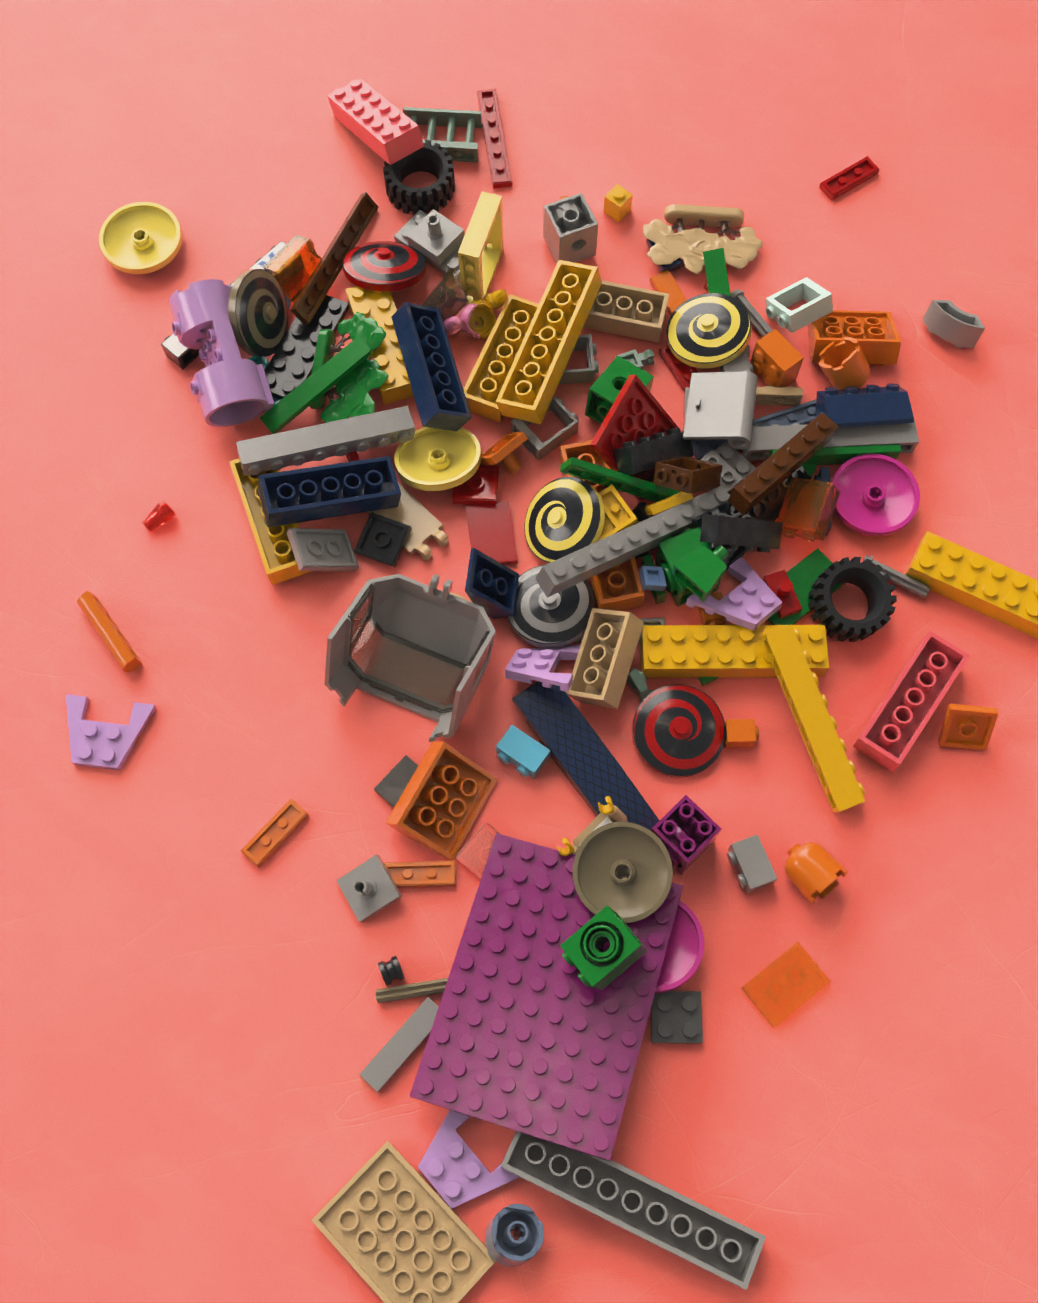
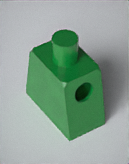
[672,545,729,602]

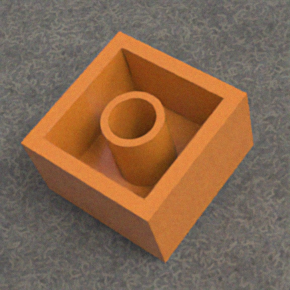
[750,328,804,387]

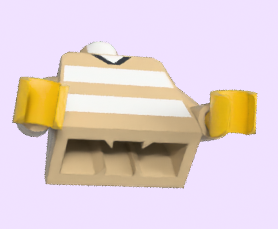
[557,796,628,856]

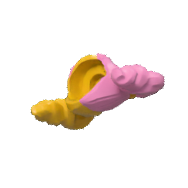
[443,289,507,340]

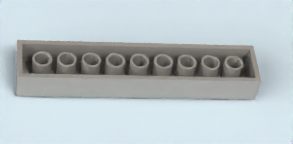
[501,1132,766,1290]

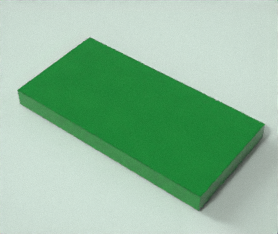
[767,548,846,625]

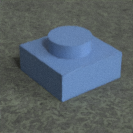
[638,566,667,591]

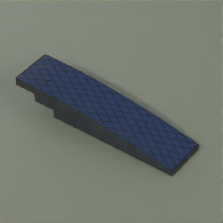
[512,681,660,831]

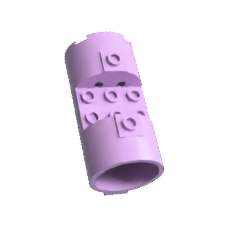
[169,279,274,427]

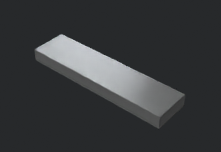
[359,997,439,1092]

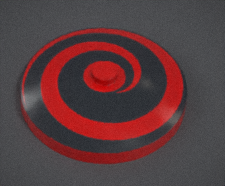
[343,241,426,292]
[632,684,726,778]

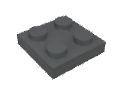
[651,991,703,1044]

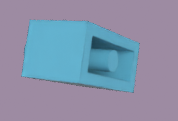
[496,725,551,779]

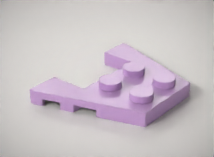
[686,557,782,631]
[505,644,581,692]
[66,694,156,771]
[418,1110,519,1209]

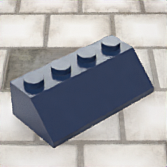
[815,383,914,428]

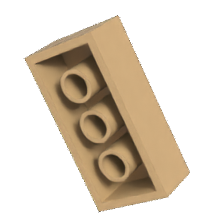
[583,280,669,343]
[566,608,644,709]

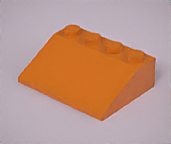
[808,310,901,366]
[386,742,498,861]

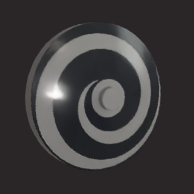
[507,564,596,648]

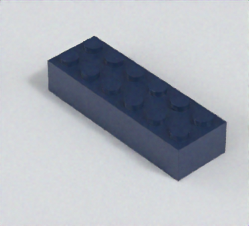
[391,302,472,431]
[258,456,401,528]

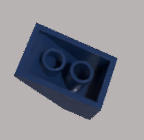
[465,548,519,620]

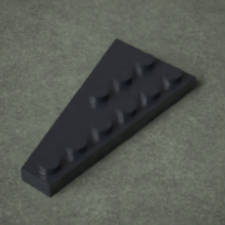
[691,466,811,570]

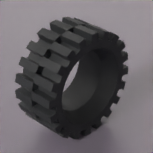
[383,140,455,216]
[808,557,897,642]

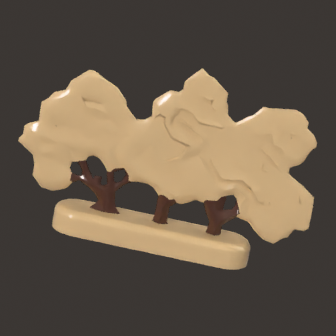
[643,204,764,274]

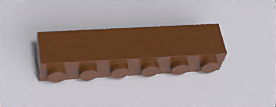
[728,412,839,516]

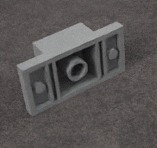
[394,209,465,282]

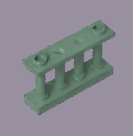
[403,107,482,163]

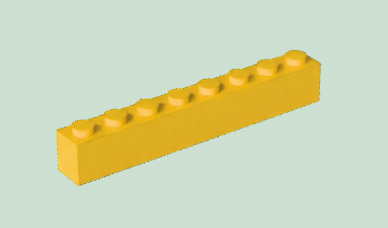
[761,624,865,812]

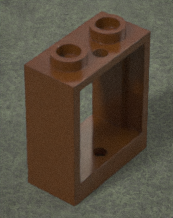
[653,456,723,494]

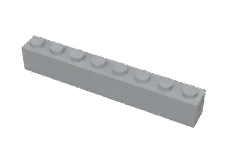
[236,406,415,476]
[742,419,919,461]

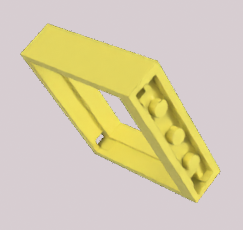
[458,191,504,305]

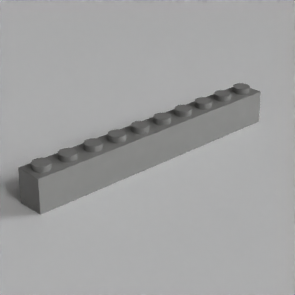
[535,485,730,598]

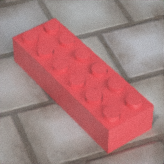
[327,78,424,165]
[853,630,970,772]

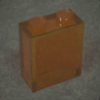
[263,234,321,303]
[777,477,840,542]

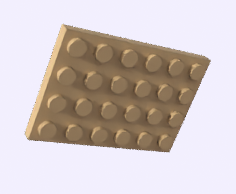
[311,1140,496,1303]

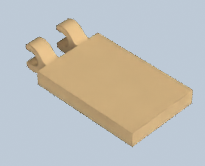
[367,483,449,562]

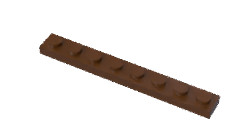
[290,192,379,325]

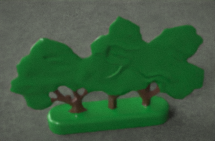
[310,312,389,423]

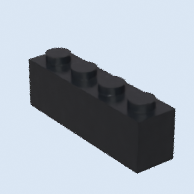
[614,427,694,475]
[700,514,783,553]

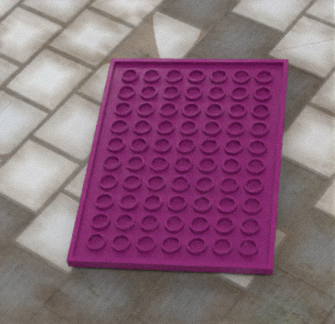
[409,833,683,1161]

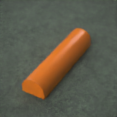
[77,591,142,673]

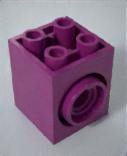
[651,795,722,875]

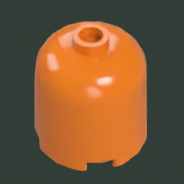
[819,337,871,390]
[784,842,848,905]

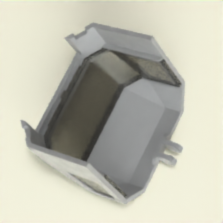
[324,574,496,742]

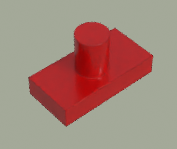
[762,569,802,619]

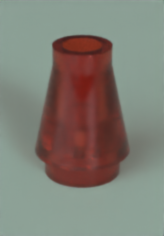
[142,501,176,532]

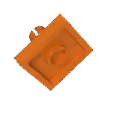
[480,432,528,474]
[938,704,998,751]

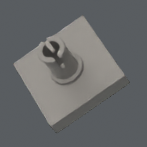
[336,854,402,922]

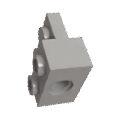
[698,441,756,495]

